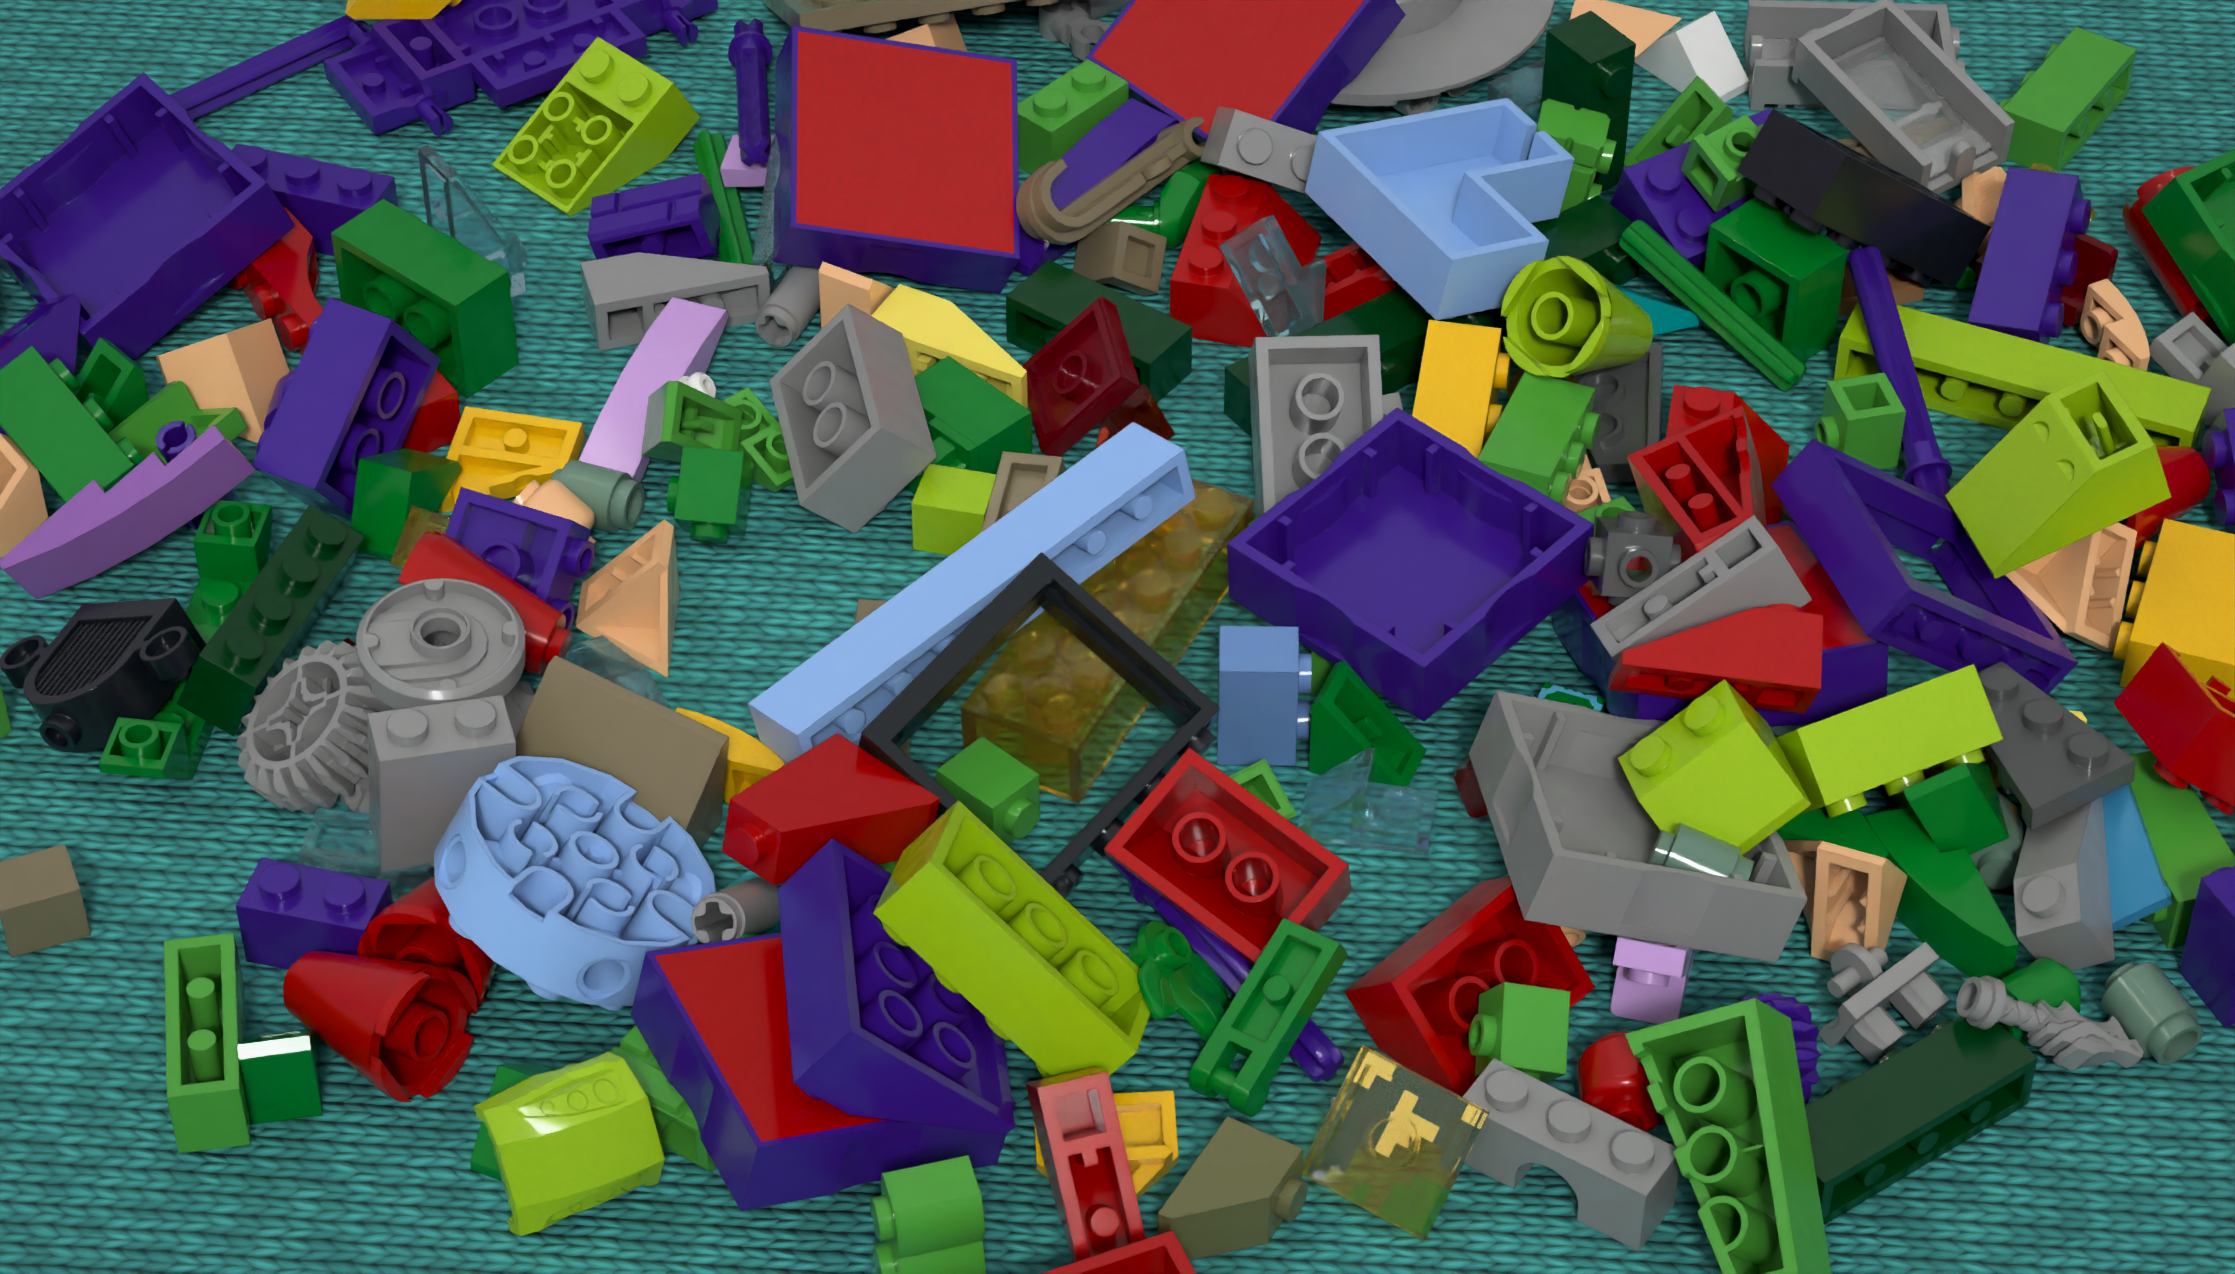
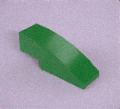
[1864,807,2019,980]

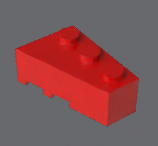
[1627,405,1768,563]
[2113,642,2235,816]

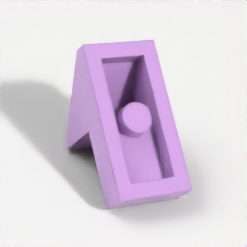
[1610,936,1696,1024]

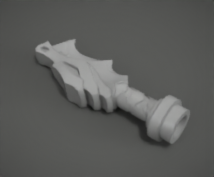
[1956,975,2144,1071]

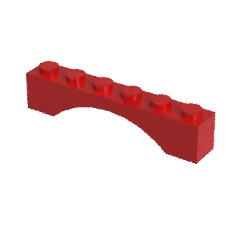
[228,207,461,453]

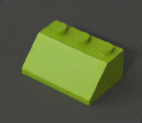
[1776,664,2003,819]

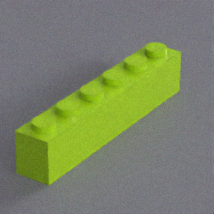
[1833,301,2212,450]

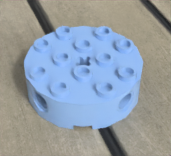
[434,756,716,1011]

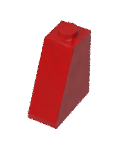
[722,733,940,885]

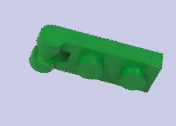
[1188,918,1348,1117]

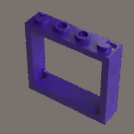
[1771,439,2078,695]

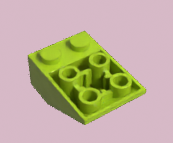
[492,36,700,217]
[1945,369,2171,579]

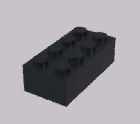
[1737,109,1991,288]

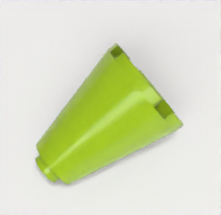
[1501,256,1653,378]

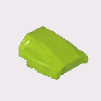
[473,1051,665,1236]

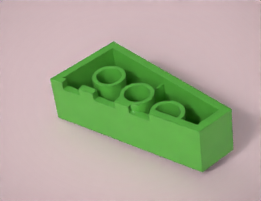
[1625,998,1832,1274]

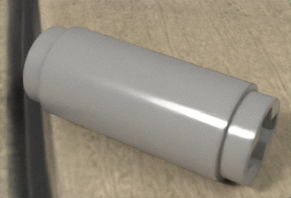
[755,265,820,347]
[691,877,780,944]

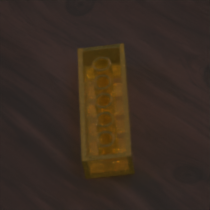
[961,478,1254,804]

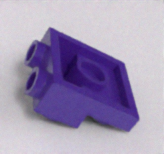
[446,487,595,630]

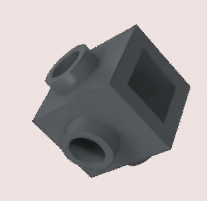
[1584,511,1681,606]

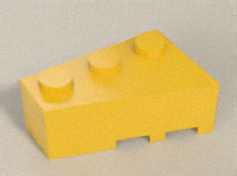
[1412,320,1511,459]

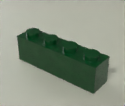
[177,504,365,736]
[1805,1016,2038,1225]

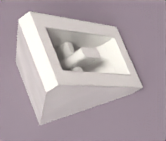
[1634,11,1749,102]

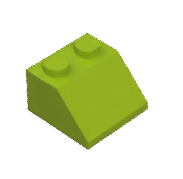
[1618,679,1812,856]

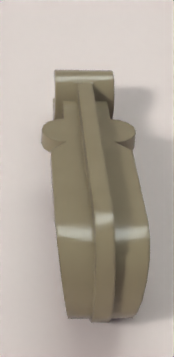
[1016,116,1207,245]

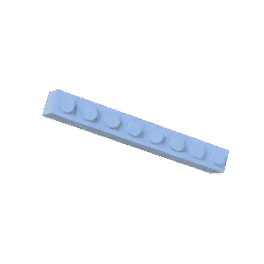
[748,422,1196,765]

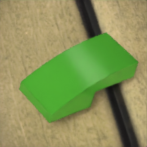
[722,387,794,493]

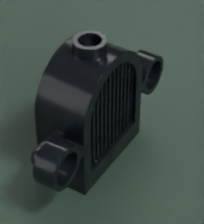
[0,598,206,753]

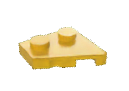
[437,406,585,513]

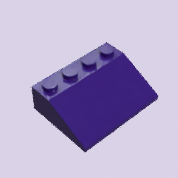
[778,838,1015,1135]

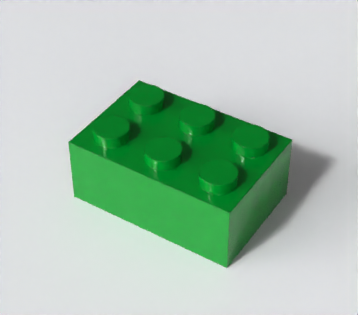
[331,199,519,399]

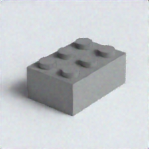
[769,304,936,534]
[1248,335,1384,519]

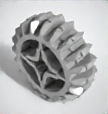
[236,640,395,815]

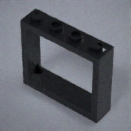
[858,552,1220,899]

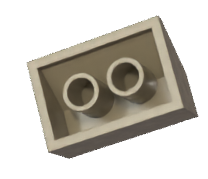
[515,655,729,850]

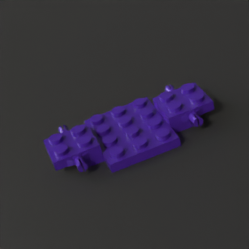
[323,0,718,136]

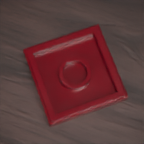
[1022,296,1141,457]

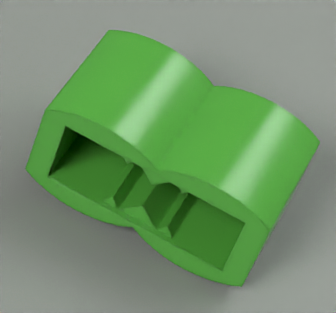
[870,1155,986,1274]

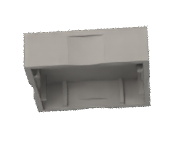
[1469,690,1808,963]

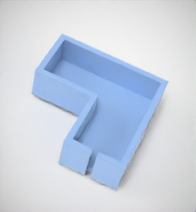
[1304,98,1575,320]

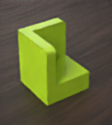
[911,464,996,556]

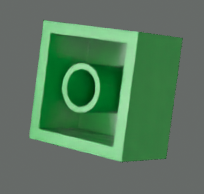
[1704,197,1847,362]

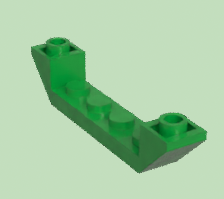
[99,500,273,779]

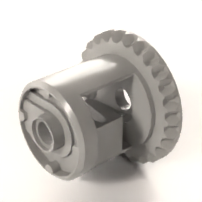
[339,578,535,825]

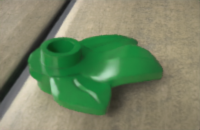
[1129,921,1229,1043]

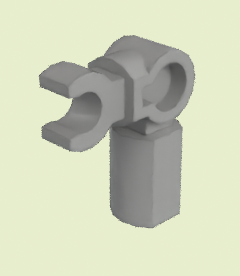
[1038,0,1130,61]

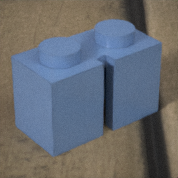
[1217,626,1312,766]

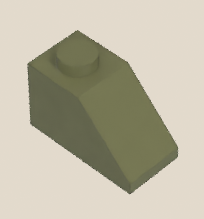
[1157,1116,1308,1261]

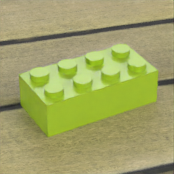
[873,800,1151,1078]

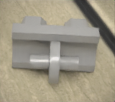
[1818,942,1950,1064]

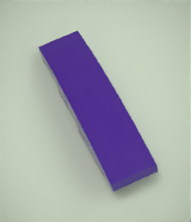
[1015,98,1176,277]

